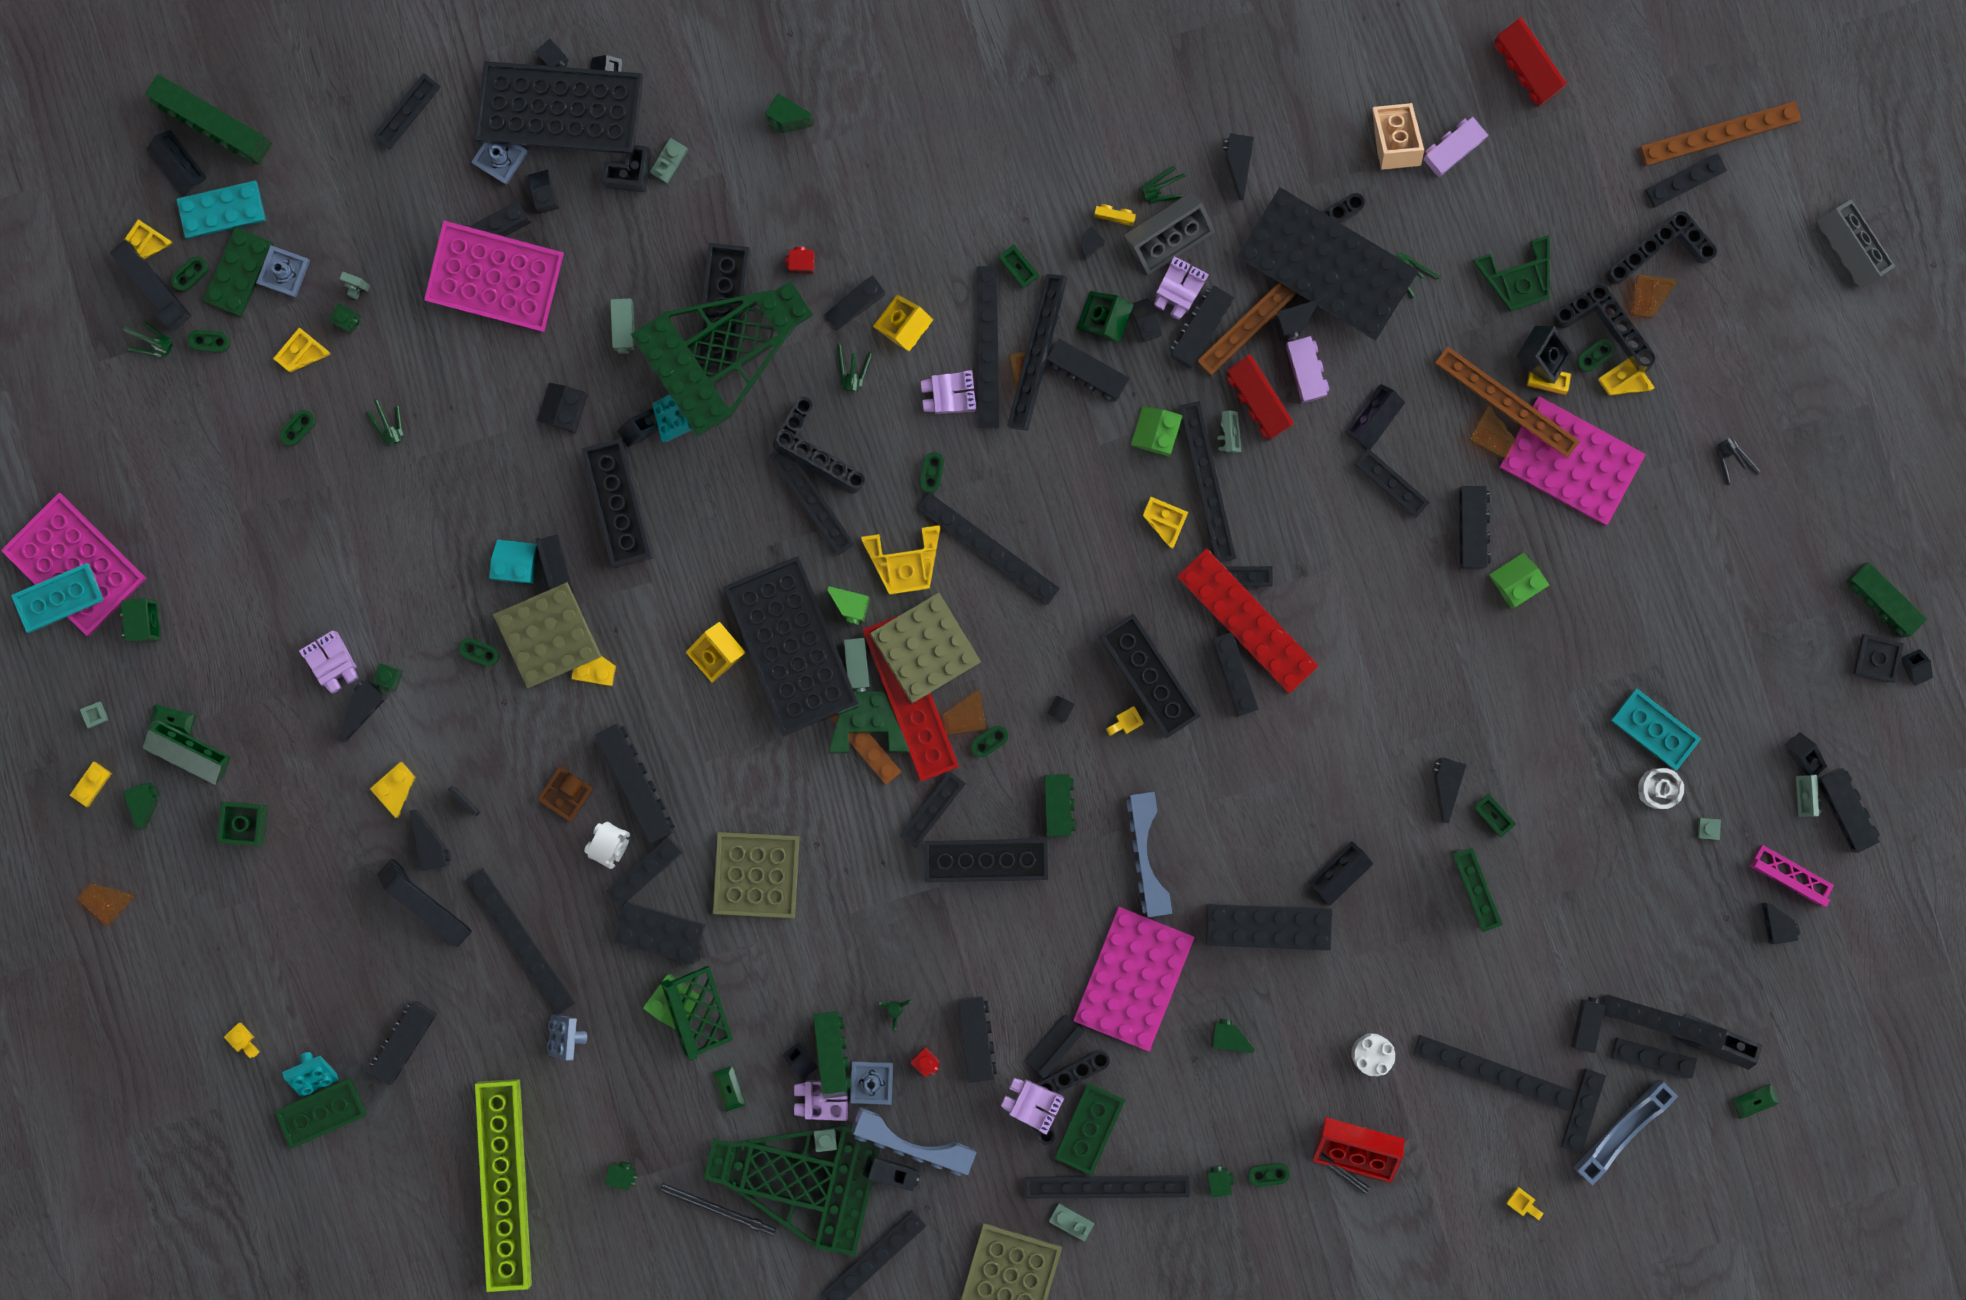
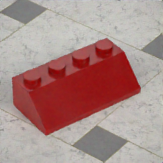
[1494,17,1567,106]
[1226,354,1294,441]
[1312,1117,1405,1183]

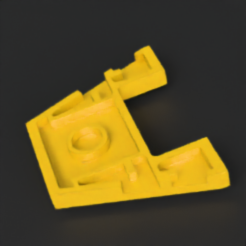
[861,525,940,595]

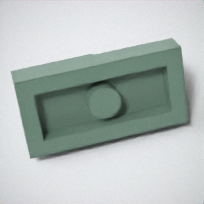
[650,138,688,184]
[340,271,370,299]
[1217,411,1241,453]
[1796,775,1822,817]
[1049,1203,1095,1242]

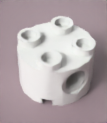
[1638,768,1684,809]
[584,821,630,869]
[1351,1033,1395,1076]

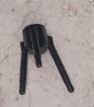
[1716,437,1761,485]

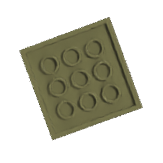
[493,582,601,688]
[870,593,981,704]
[713,832,800,918]
[961,1223,1062,1300]

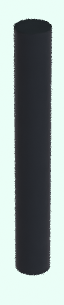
[1318,1152,1370,1194]

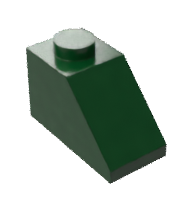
[123,782,159,830]
[1211,1019,1254,1053]

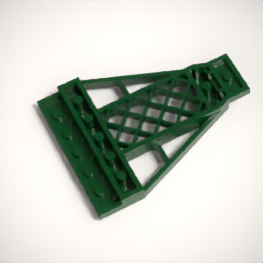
[630,280,813,437]
[704,1125,880,1256]

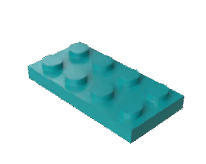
[177,181,266,239]
[11,563,105,633]
[1610,688,1701,771]

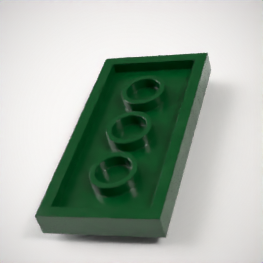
[203,226,274,317]
[274,1077,367,1149]
[1054,1083,1125,1175]

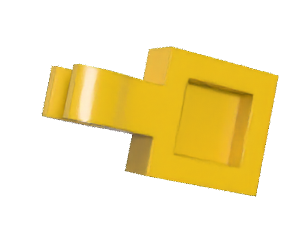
[1106,706,1144,736]
[224,1023,260,1058]
[1506,1187,1543,1220]

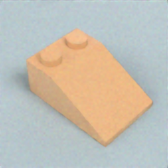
[1372,103,1424,170]

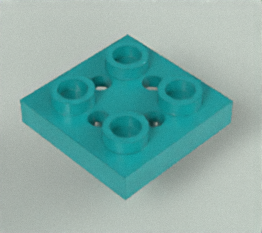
[652,395,693,442]
[282,1052,339,1097]

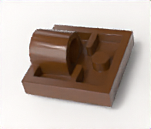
[537,766,594,822]

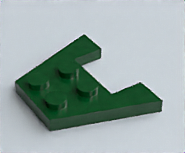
[1472,235,1550,312]
[828,691,909,754]

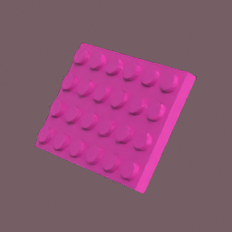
[424,221,564,332]
[1499,396,1646,526]
[1,493,147,636]
[1073,906,1195,1052]

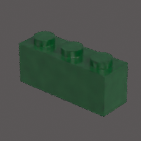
[1044,774,1075,836]

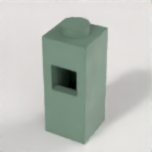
[611,298,635,354]
[844,638,870,692]

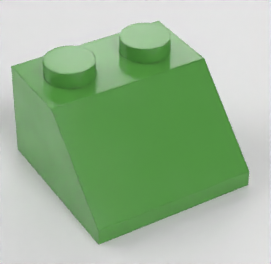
[1131,406,1183,457]
[1489,553,1549,609]
[828,586,870,625]
[643,974,699,1029]

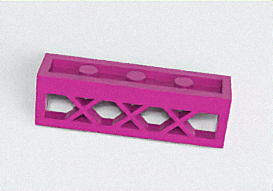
[1750,845,1834,907]

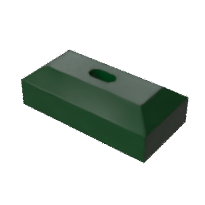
[998,244,1039,289]
[149,704,196,735]
[1473,794,1516,838]
[713,1066,746,1112]
[1732,1084,1779,1119]

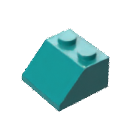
[489,540,538,584]

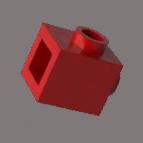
[785,247,815,274]
[911,1046,940,1077]

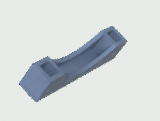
[1126,792,1172,917]
[1573,1080,1678,1185]
[851,1108,977,1176]

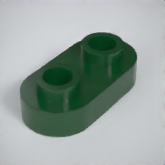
[171,257,209,292]
[188,330,230,353]
[1577,339,1615,372]
[280,410,316,446]
[920,452,944,493]
[459,638,499,666]
[971,726,1008,758]
[1248,1163,1290,1187]

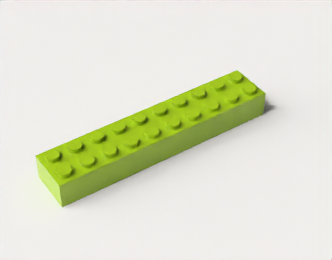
[475,1079,532,1292]

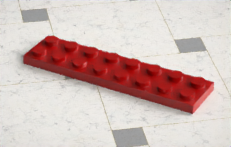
[1177,548,1319,694]
[862,615,959,781]

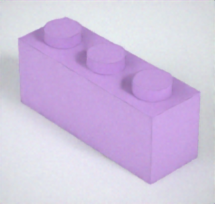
[1423,117,1488,178]
[1285,336,1329,404]

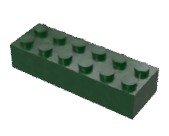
[145,74,272,164]

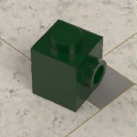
[329,303,361,334]
[373,663,403,692]
[604,1161,638,1191]
[1206,1165,1234,1198]

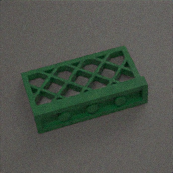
[1452,847,1503,932]
[660,966,733,1061]

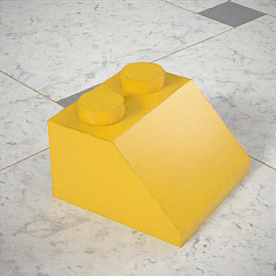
[873,294,933,351]
[686,622,746,683]

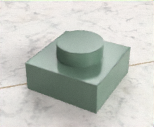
[80,702,109,729]
[1697,818,1721,840]
[814,1128,837,1152]

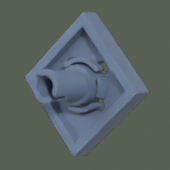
[471,142,528,185]
[257,245,310,298]
[547,1014,587,1060]
[850,1061,893,1105]

